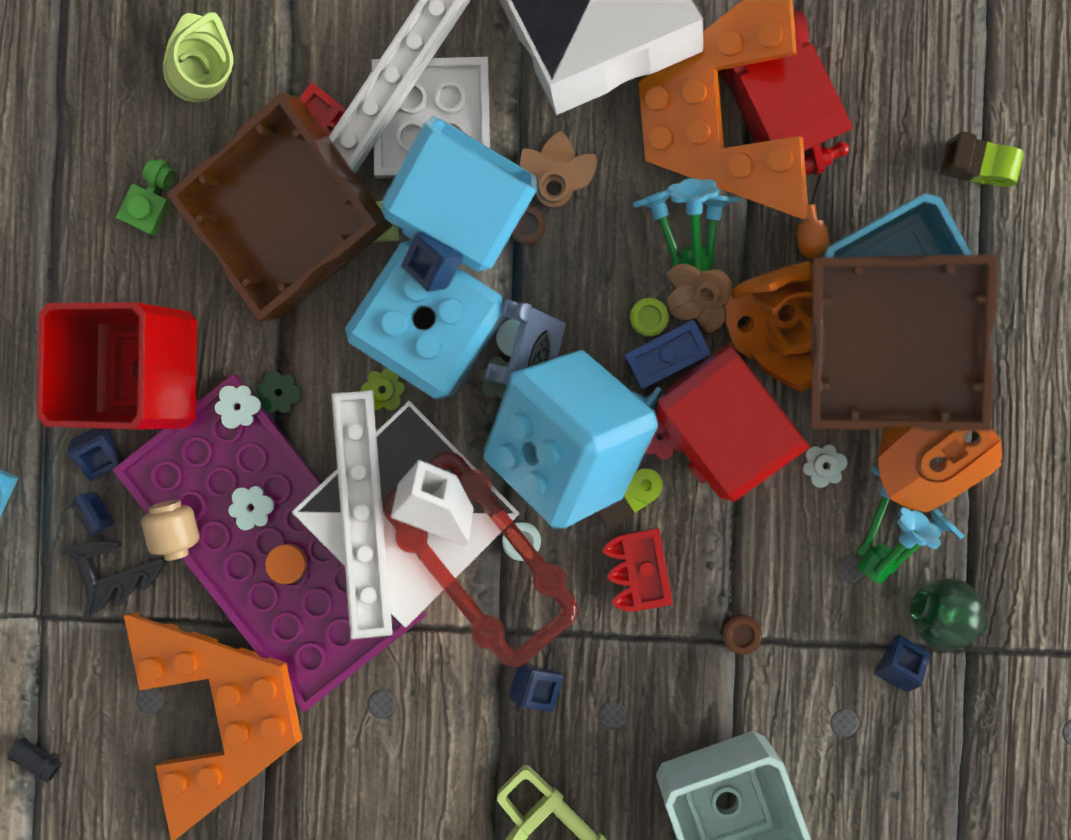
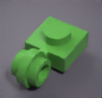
[116,159,176,237]

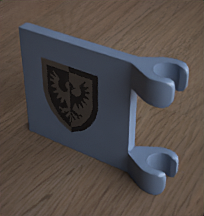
[485,299,566,385]

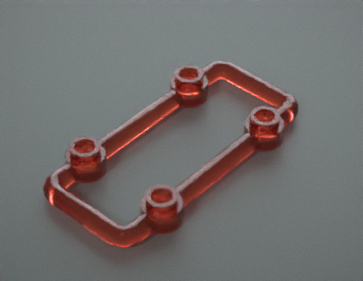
[383,451,578,667]

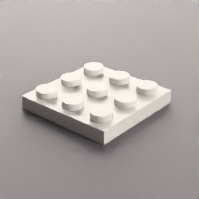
[372,57,490,179]

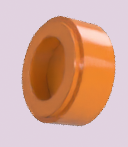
[265,544,308,584]

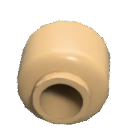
[141,499,199,561]

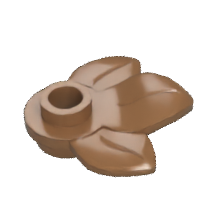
[520,131,597,208]
[667,264,732,333]

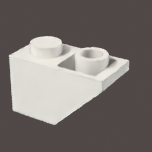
[391,460,474,546]

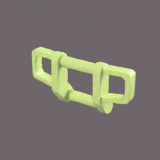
[497,765,607,840]

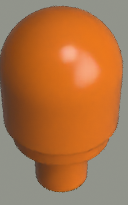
[796,204,830,260]

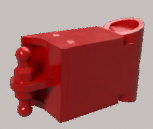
[718,9,853,176]

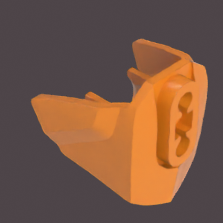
[725,261,813,391]
[878,426,1002,512]

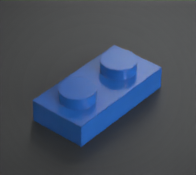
[624,320,711,389]

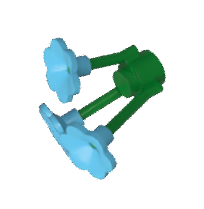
[632,178,740,272]
[856,465,964,584]

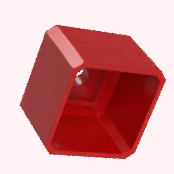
[37,302,197,429]
[656,342,810,501]

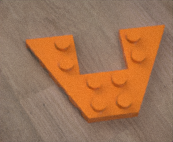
[638,0,809,220]
[124,612,302,840]

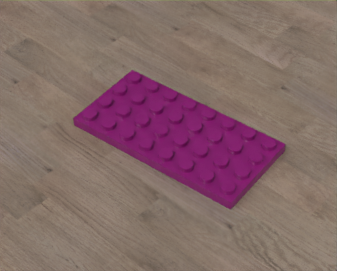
[112,374,426,712]

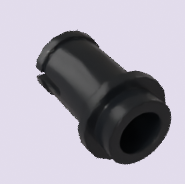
[7,737,62,783]

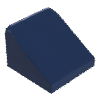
[401,232,463,292]
[67,428,124,481]
[72,492,115,537]
[875,634,931,692]
[509,662,564,712]

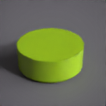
[629,298,669,337]

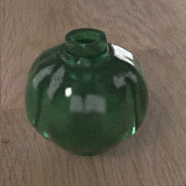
[910,578,988,651]

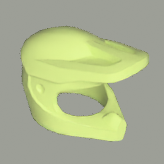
[163,12,233,103]

